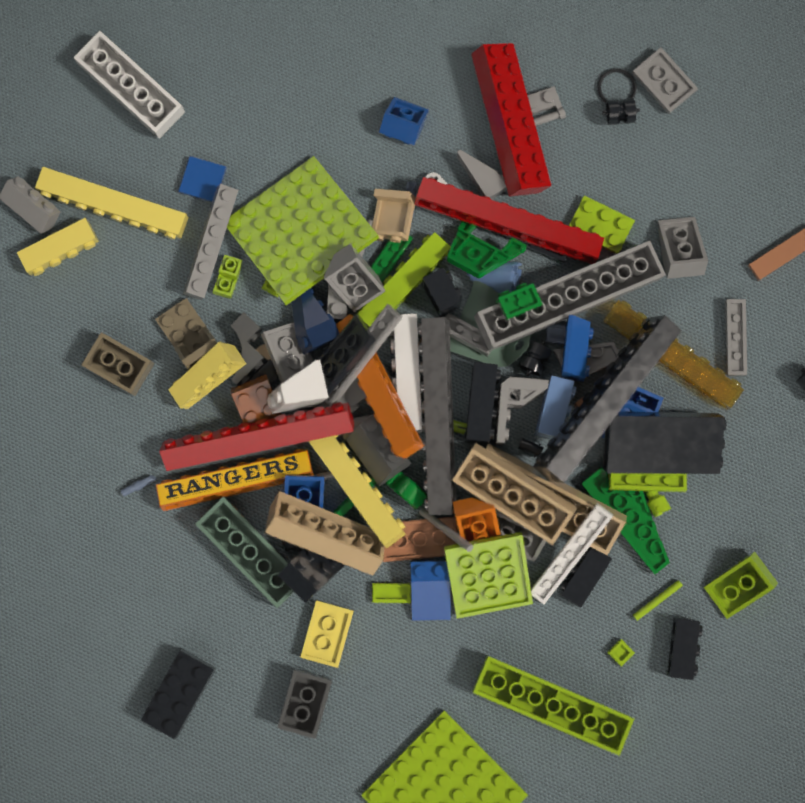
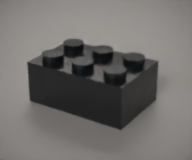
[278,549,345,603]

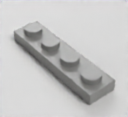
[725,299,747,376]

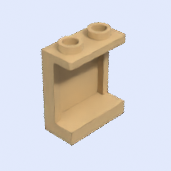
[372,189,416,243]

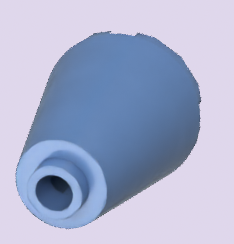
[467,261,522,294]

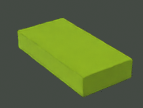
[372,583,411,603]

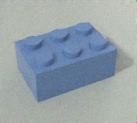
[534,376,576,439]

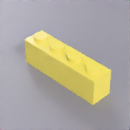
[17,218,99,276]

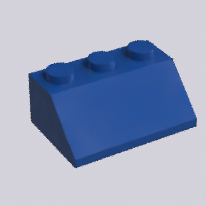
[561,315,593,382]

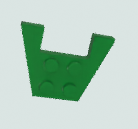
[447,221,527,279]

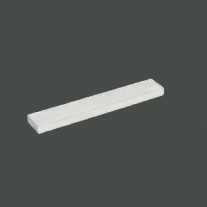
[531,503,613,604]

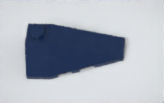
[292,288,340,354]

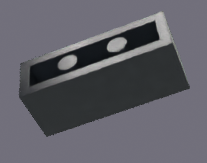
[559,546,612,608]
[667,618,703,680]

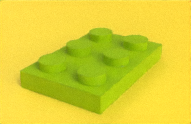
[569,195,635,254]

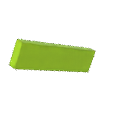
[608,473,687,492]

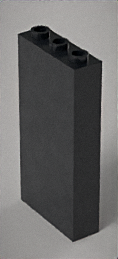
[602,412,727,474]

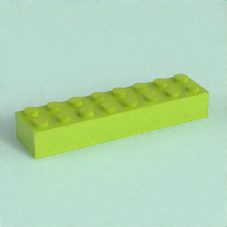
[472,655,634,756]

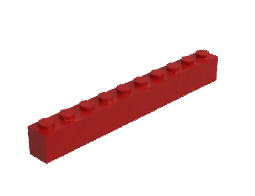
[414,177,604,264]
[159,402,354,471]

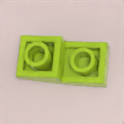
[213,255,243,299]

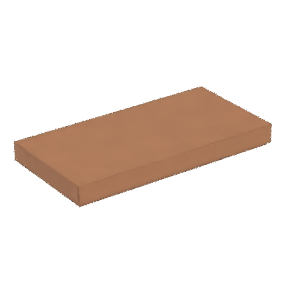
[383,516,458,562]

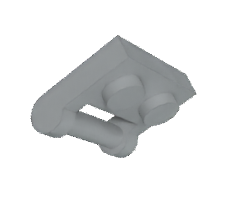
[528,87,566,126]

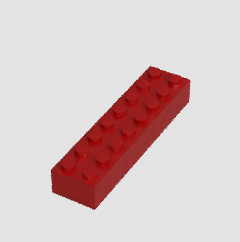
[471,43,552,197]

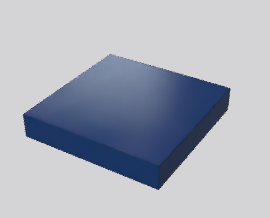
[179,156,226,202]

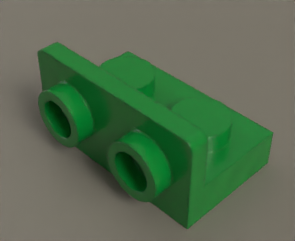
[495,283,543,321]

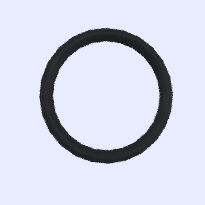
[597,68,637,103]

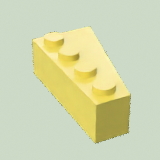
[168,342,246,409]

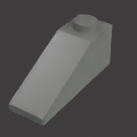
[456,150,506,200]

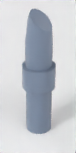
[121,475,157,496]

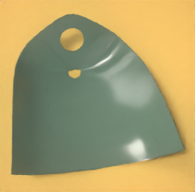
[450,281,530,367]

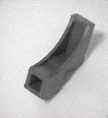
[230,312,265,386]

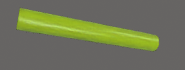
[632,580,683,621]

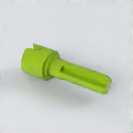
[645,491,672,518]

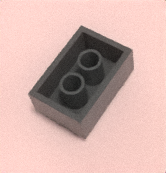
[277,668,333,739]

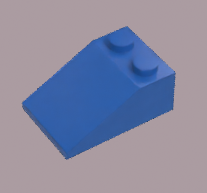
[411,561,451,621]

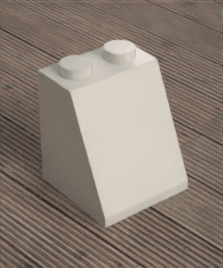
[267,360,329,414]

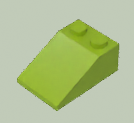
[704,551,778,619]

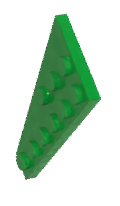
[581,467,670,575]

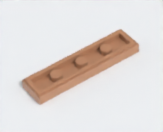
[748,228,805,281]

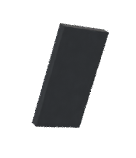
[318,315,376,396]

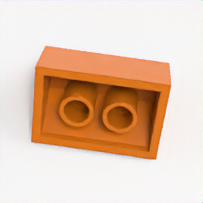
[452,497,501,542]

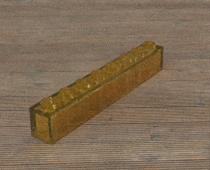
[603,300,744,410]

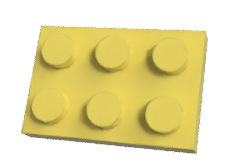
[300,600,354,668]

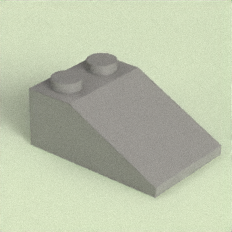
[658,217,708,279]

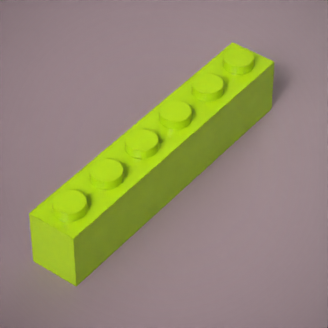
[357,232,451,328]

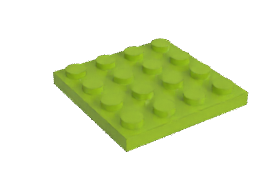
[444,532,533,619]

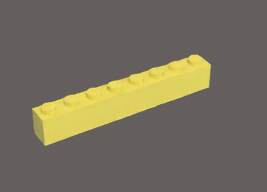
[35,167,188,240]
[309,435,406,548]

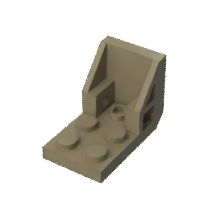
[155,298,218,369]

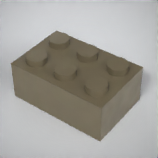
[82,332,155,396]

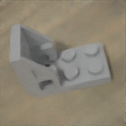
[494,377,549,446]

